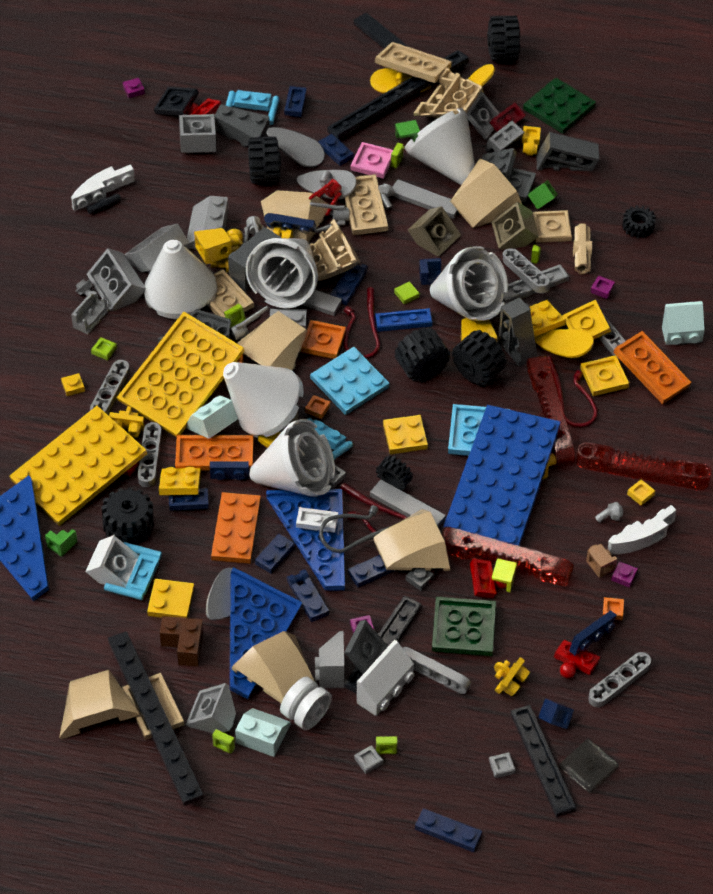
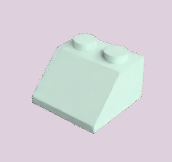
[662,301,704,345]
[186,396,238,439]
[235,708,291,757]

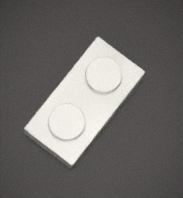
[296,507,338,533]

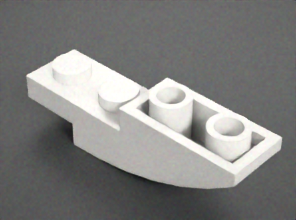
[71,165,135,211]
[608,505,677,555]

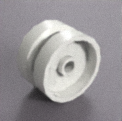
[280,676,332,731]

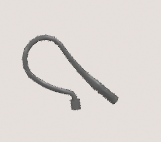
[319,505,391,553]

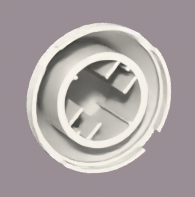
[405,108,475,185]
[246,238,318,308]
[144,240,217,319]
[430,246,508,321]
[223,362,303,438]
[249,419,335,497]

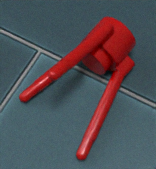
[309,179,342,216]

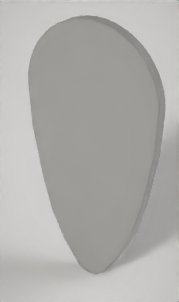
[266,128,324,167]
[297,170,356,199]
[206,568,232,621]

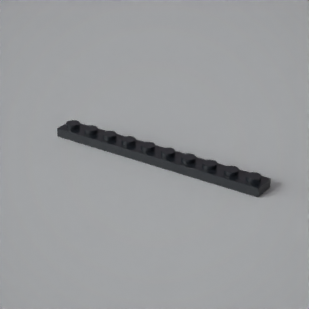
[327,50,469,140]
[108,631,204,806]

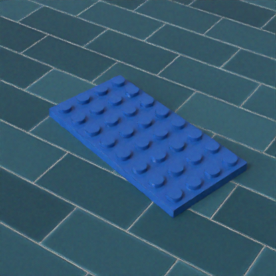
[442,405,561,554]

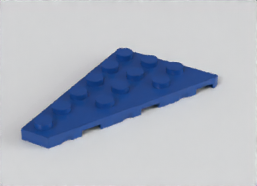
[0,476,49,601]
[266,489,345,590]
[229,567,303,699]

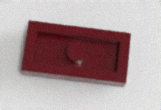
[489,103,526,132]

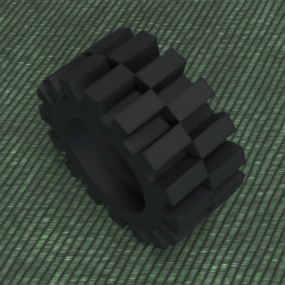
[622,205,656,238]
[376,455,413,491]

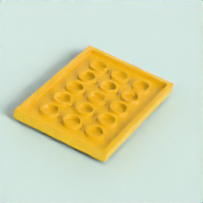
[117,311,245,437]
[9,406,147,526]

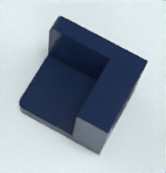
[419,258,441,285]
[538,698,574,729]

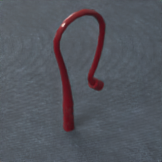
[344,287,380,359]
[545,357,598,427]
[340,482,407,533]

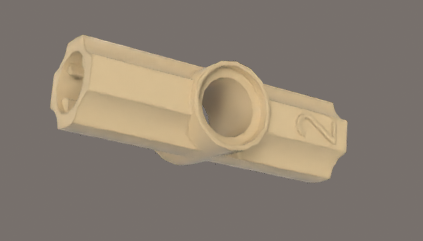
[573,224,592,274]

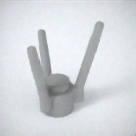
[310,202,349,233]
[244,216,264,242]
[230,306,268,342]

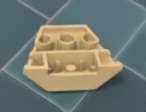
[414,67,483,118]
[450,159,522,228]
[261,191,328,243]
[310,219,361,281]
[237,311,307,371]
[373,509,450,571]
[231,631,315,704]
[60,670,140,739]

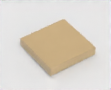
[532,210,572,243]

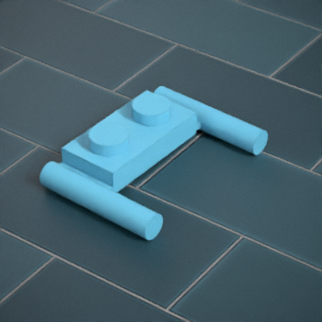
[226,90,280,125]
[307,418,353,460]
[104,542,162,600]

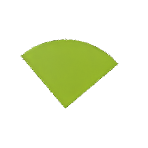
[531,245,541,263]

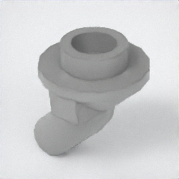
[378,184,395,210]
[75,279,93,296]
[595,502,623,523]

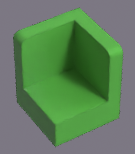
[395,120,420,142]
[528,180,558,209]
[45,529,77,557]

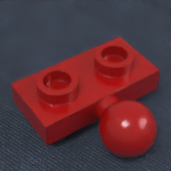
[187,98,222,115]
[470,559,507,598]
[554,639,600,679]

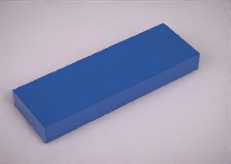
[375,308,433,332]

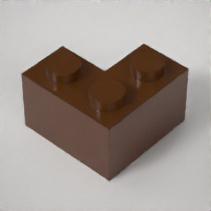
[160,616,204,667]

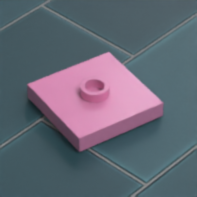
[351,142,393,179]

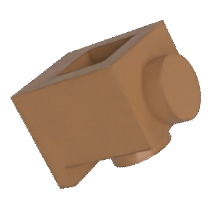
[586,544,617,578]

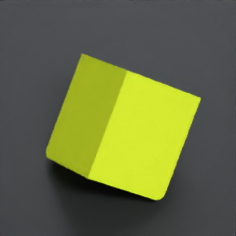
[492,559,517,592]

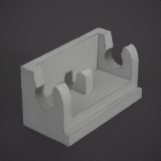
[485,121,524,152]
[71,290,109,335]

